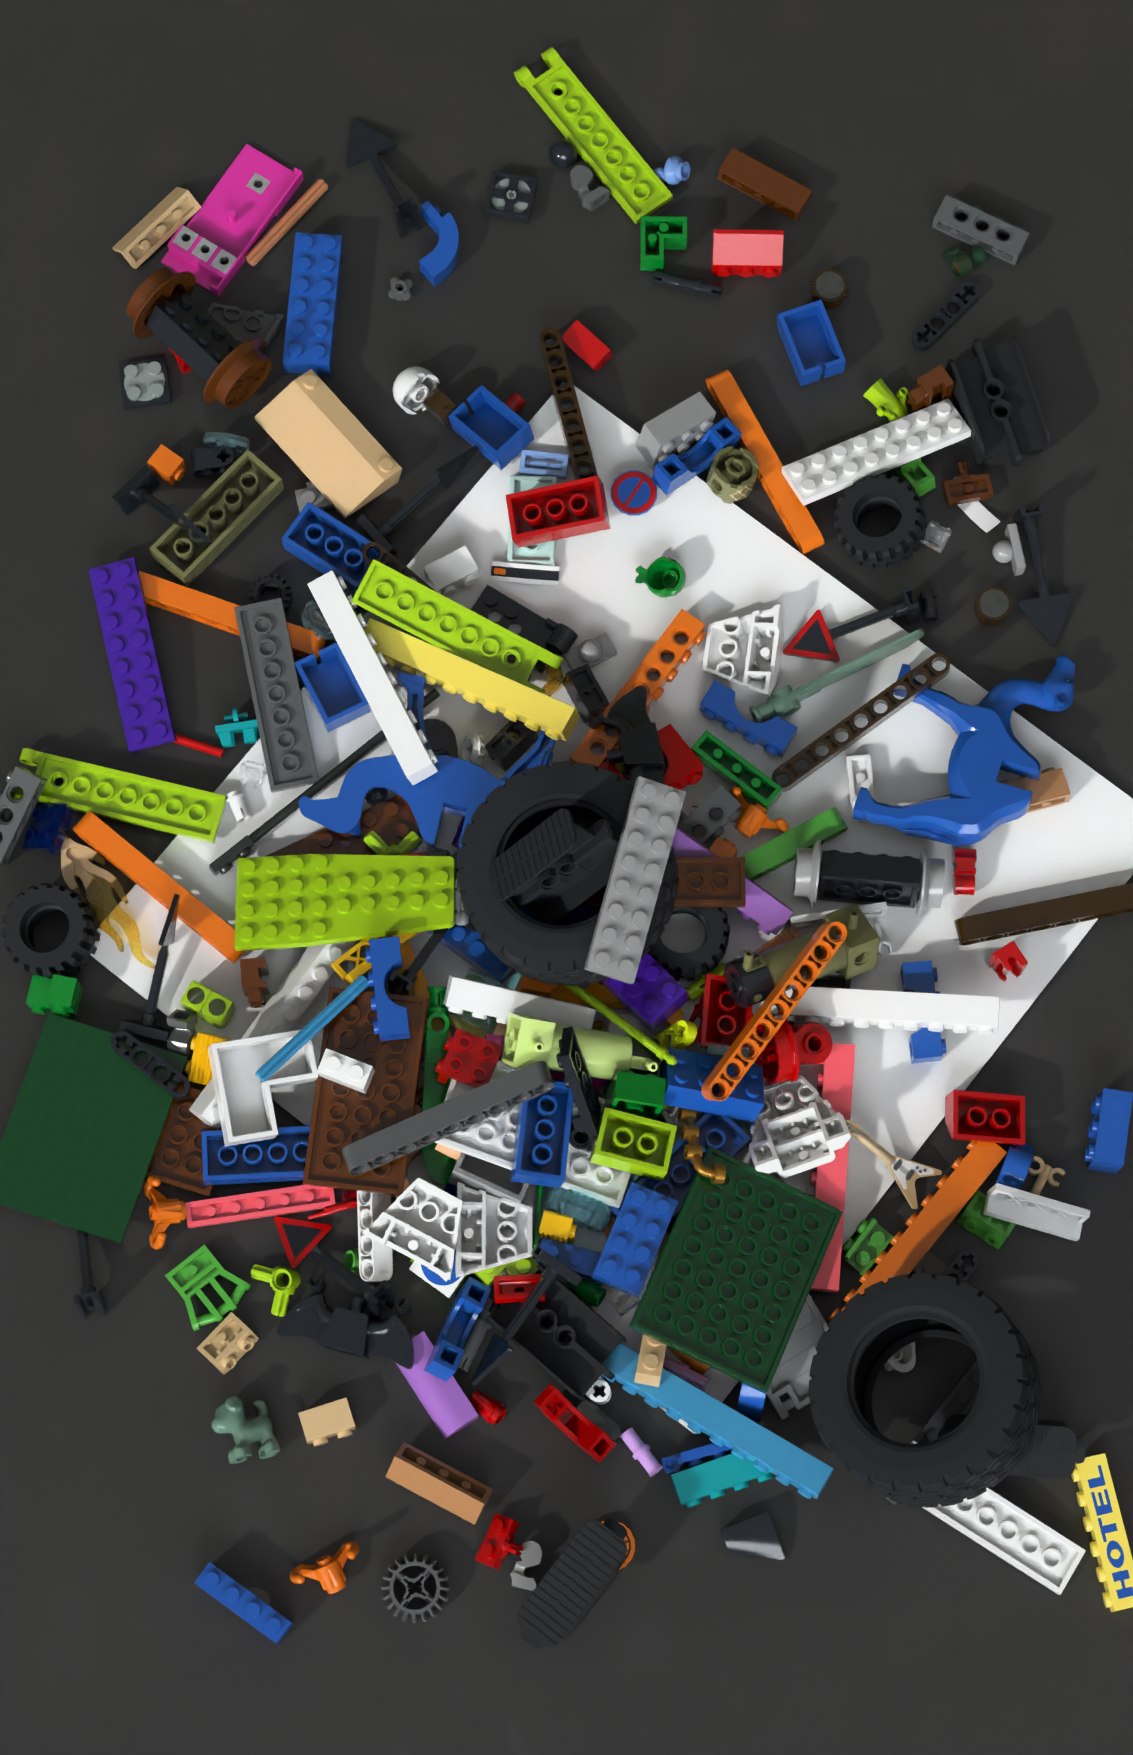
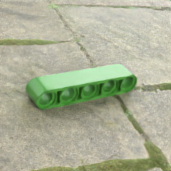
[741,807,848,881]

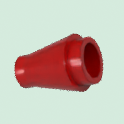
[469,1390,507,1426]

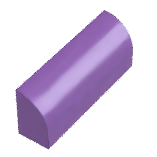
[395,1331,479,1440]

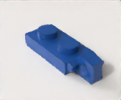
[661,1443,731,1474]

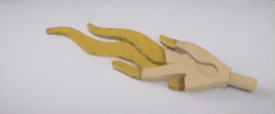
[52,825,155,968]

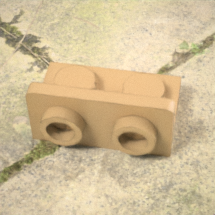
[196,1312,259,1375]

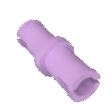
[663,1356,710,1391]
[620,1427,663,1477]

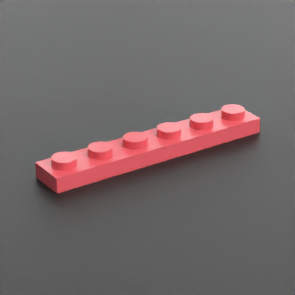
[185,1185,336,1228]

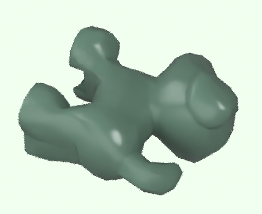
[211,1396,281,1464]

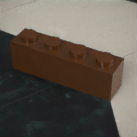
[718,148,812,222]

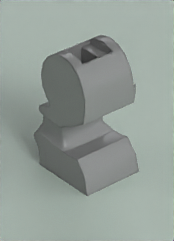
[510,1541,542,1591]

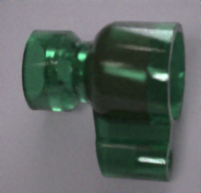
[942,246,987,279]

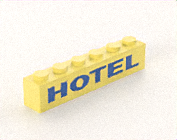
[1071,1453,1133,1612]

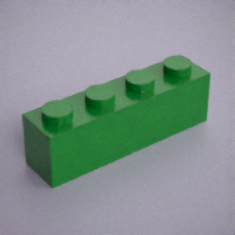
[691,730,782,813]

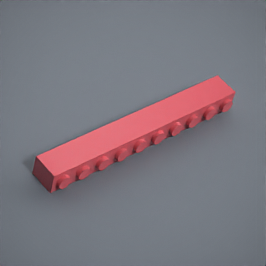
[810,1043,855,1293]

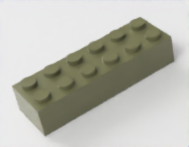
[149,449,284,587]

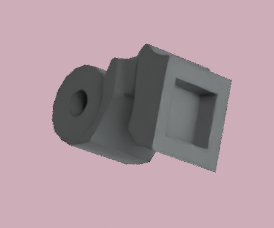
[570,165,609,212]
[166,1009,198,1058]

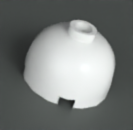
[392,366,440,415]

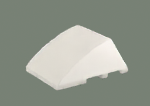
[702,604,784,696]
[362,1177,463,1280]
[455,1182,532,1278]

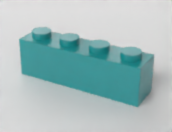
[670,1454,773,1508]

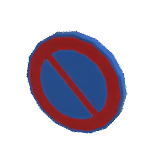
[611,471,657,516]

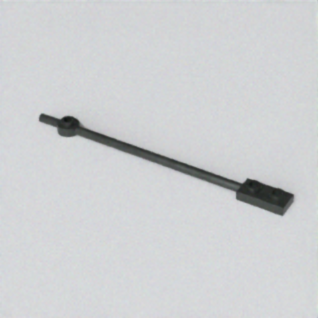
[209,688,440,876]

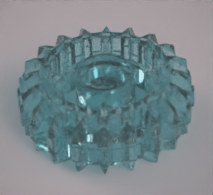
[544,1187,611,1232]

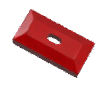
[494,1274,545,1304]

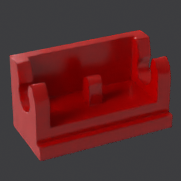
[561,320,613,371]
[987,941,1028,981]

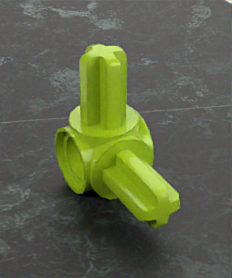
[363,831,421,855]
[251,1264,301,1317]

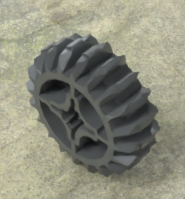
[381,1553,450,1624]

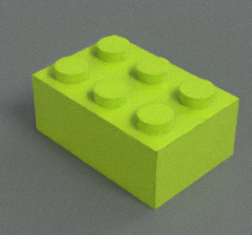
[589,1107,677,1181]

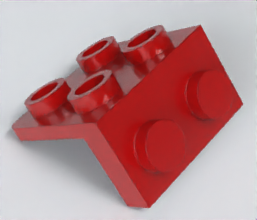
[435,1028,502,1088]

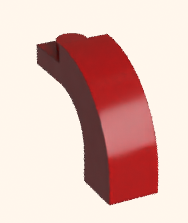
[534,1383,616,1463]

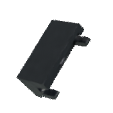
[562,664,610,723]
[485,720,538,772]

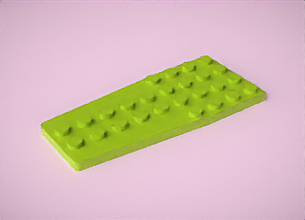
[234,854,456,951]

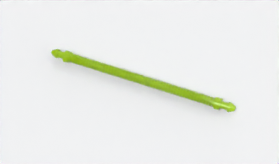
[561,983,677,1065]

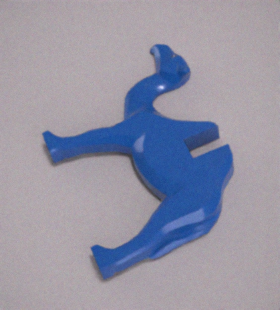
[853,655,1075,846]
[299,672,556,851]

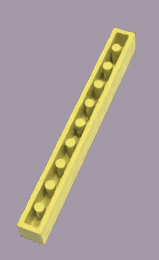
[364,618,580,741]

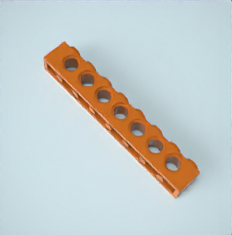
[570,609,706,767]

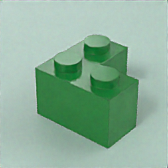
[640,216,687,271]
[26,974,84,1019]

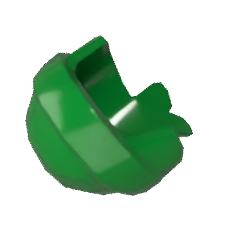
[635,557,686,598]

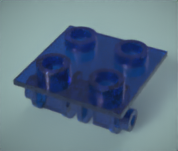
[22,803,73,855]

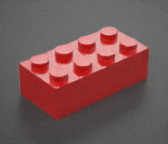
[506,475,611,548]

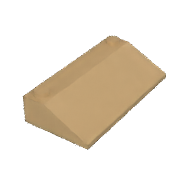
[255,369,402,518]

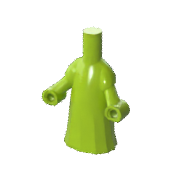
[863,378,908,422]

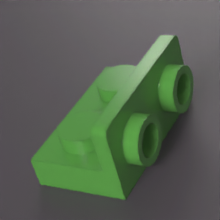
[958,1190,1016,1249]
[841,1218,894,1276]

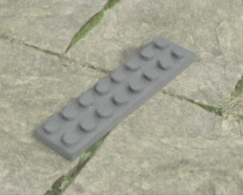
[584,776,686,984]

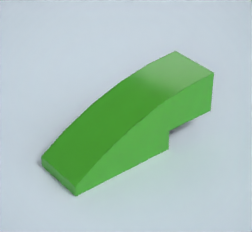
[893,457,936,497]

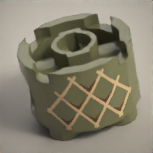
[706,446,759,504]

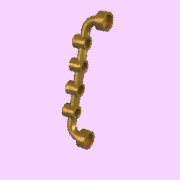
[677,1107,726,1184]

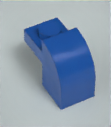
[995,1143,1035,1190]

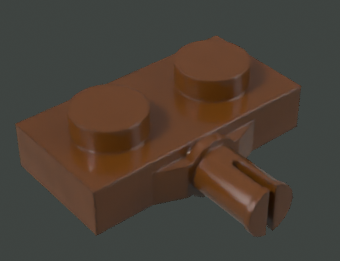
[942,461,994,506]

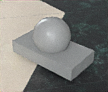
[992,523,1026,576]
[564,632,617,670]

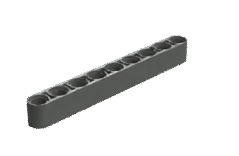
[342,1061,555,1176]

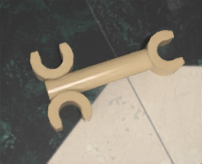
[1028,1156,1065,1195]

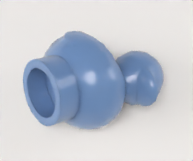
[653,155,691,185]

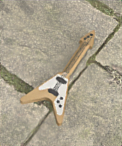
[844,1119,942,1209]

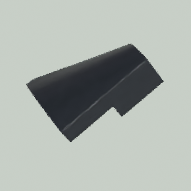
[720,1512,785,1561]

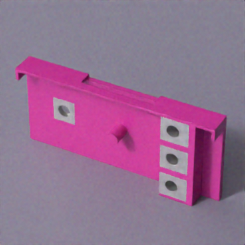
[161,144,304,297]

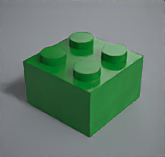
[604,1070,666,1120]

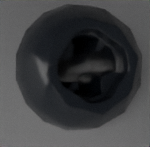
[549,139,578,168]

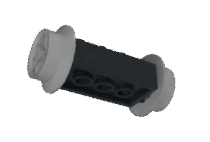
[793,839,945,916]

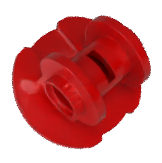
[755,1019,832,1084]

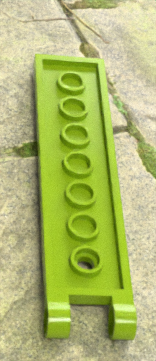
[514,47,673,224]
[351,559,563,694]
[15,748,227,843]

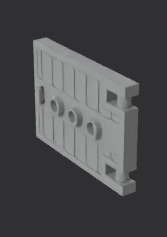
[766,1294,829,1420]

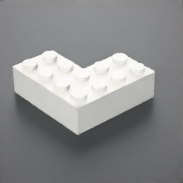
[208,1030,318,1147]

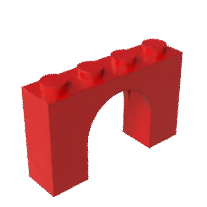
[598,724,703,790]

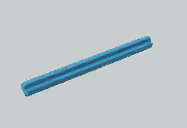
[255,975,369,1082]

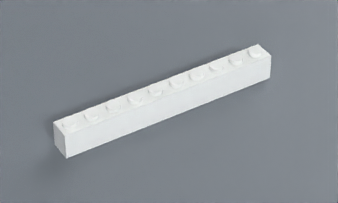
[307,570,439,785]
[189,940,356,1129]
[752,987,1000,1035]

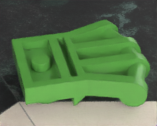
[165,1244,251,1331]

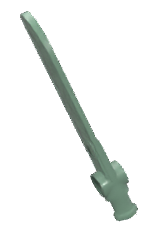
[749,628,924,723]

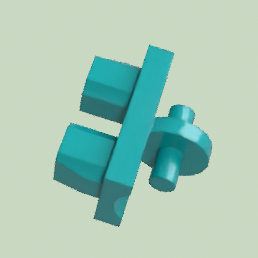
[215,707,259,748]

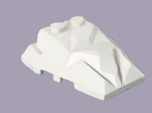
[749,1074,851,1178]

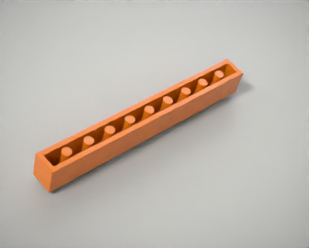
[828,1141,1007,1321]

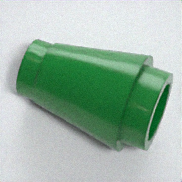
[568,1278,607,1307]

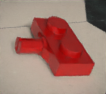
[475,1513,523,1570]

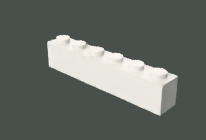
[443,975,596,1029]

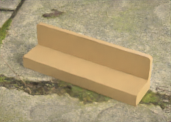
[112,187,201,269]

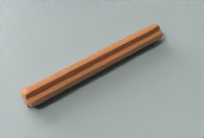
[245,179,328,266]

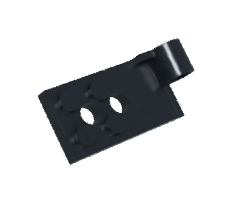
[471,584,578,674]
[557,1026,601,1149]

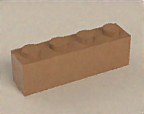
[999,767,1071,813]
[386,1442,493,1525]

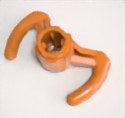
[729,786,789,839]
[144,1175,186,1250]
[290,1541,360,1594]

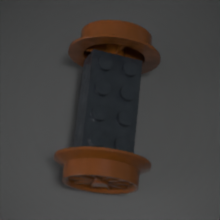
[126,266,272,409]

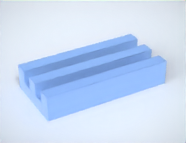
[519,450,569,480]

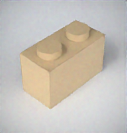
[298,1397,357,1447]

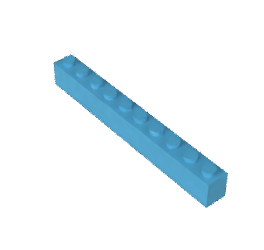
[601,1343,833,1499]

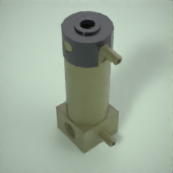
[724,903,880,1009]

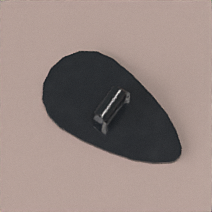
[424,719,458,758]

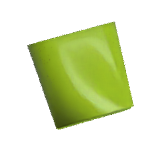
[180,980,235,1029]

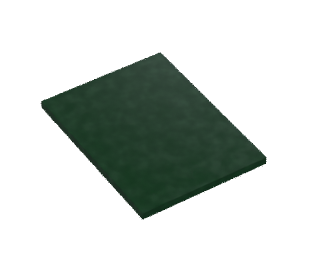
[0,1013,189,1244]
[629,1145,843,1394]

